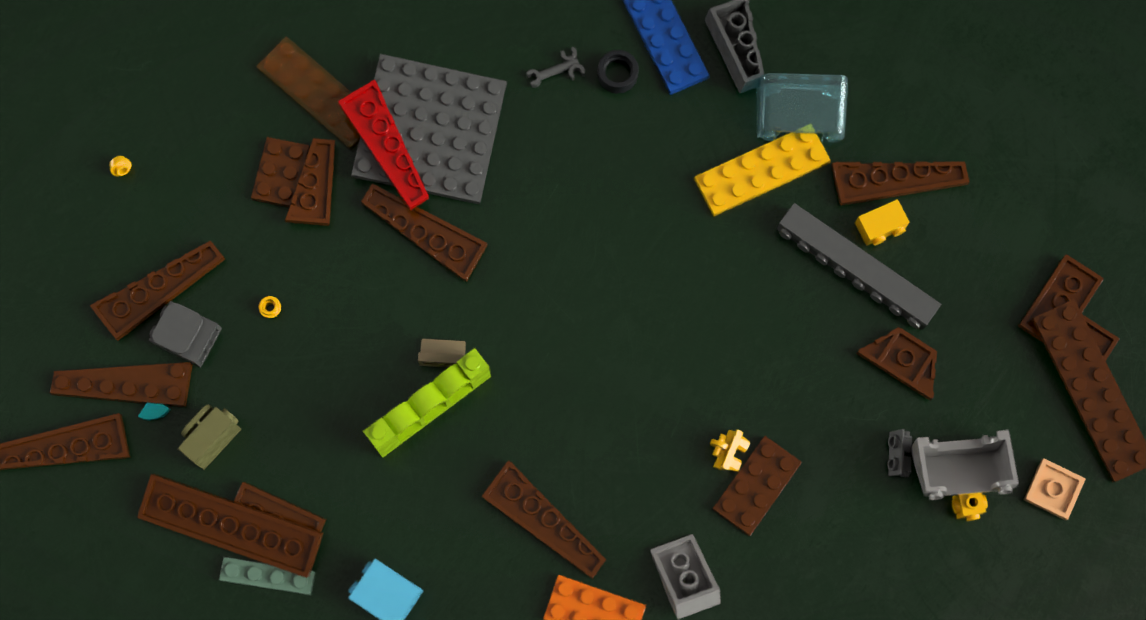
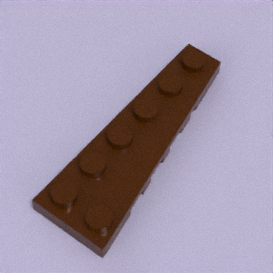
[831,162,970,206]
[361,183,488,282]
[90,241,225,341]
[50,362,193,408]
[0,413,130,470]
[481,460,606,579]

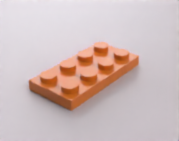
[543,575,646,620]

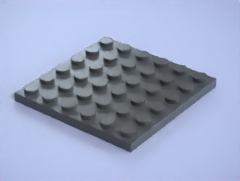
[351,54,507,205]

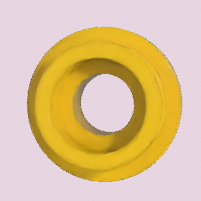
[109,156,132,176]
[258,296,281,318]

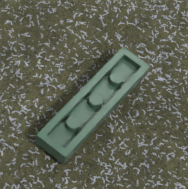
[219,557,316,595]

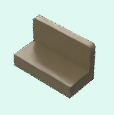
[418,339,466,367]

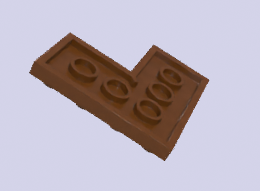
[1018,254,1120,361]

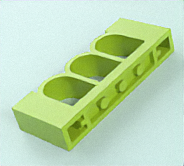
[363,348,491,457]

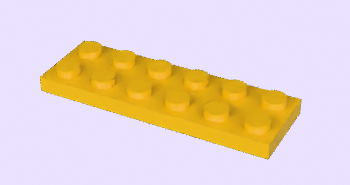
[694,124,831,217]

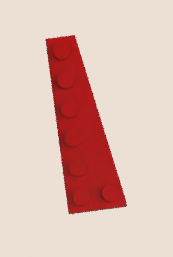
[338,79,429,210]

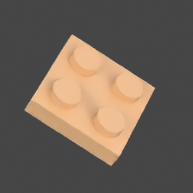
[1024,458,1085,520]

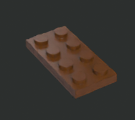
[712,436,802,537]

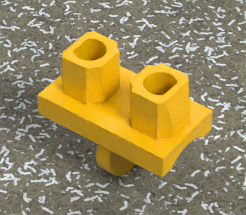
[710,430,750,471]

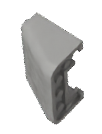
[911,430,1019,500]

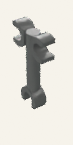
[527,47,585,88]

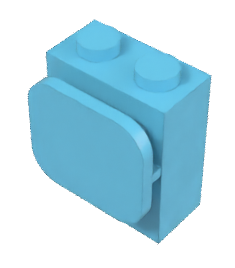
[349,559,423,620]

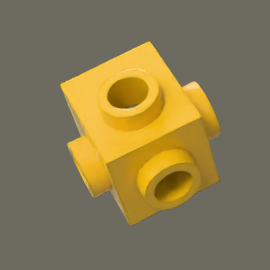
[952,493,988,521]

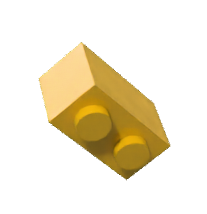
[855,199,910,246]

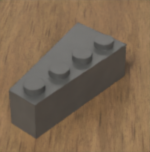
[705,0,765,93]

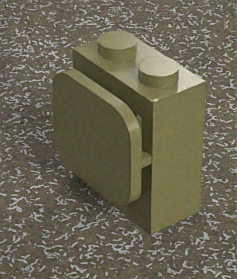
[178,405,241,470]

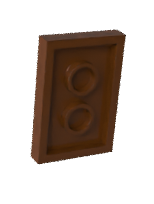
[251,137,310,208]

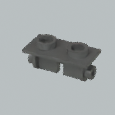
[887,429,912,478]

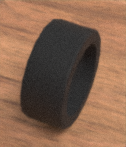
[598,50,639,94]

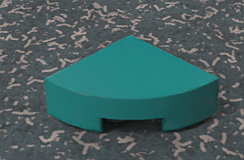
[138,403,171,421]

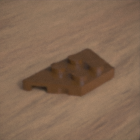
[857,327,937,400]

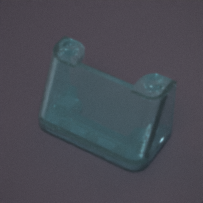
[757,73,848,142]

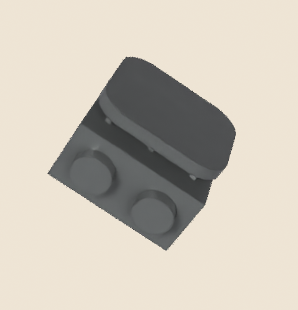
[149,301,222,368]

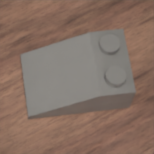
[650,534,721,619]

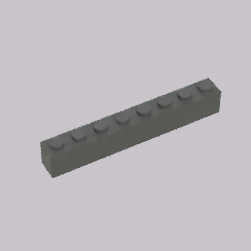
[777,203,942,330]

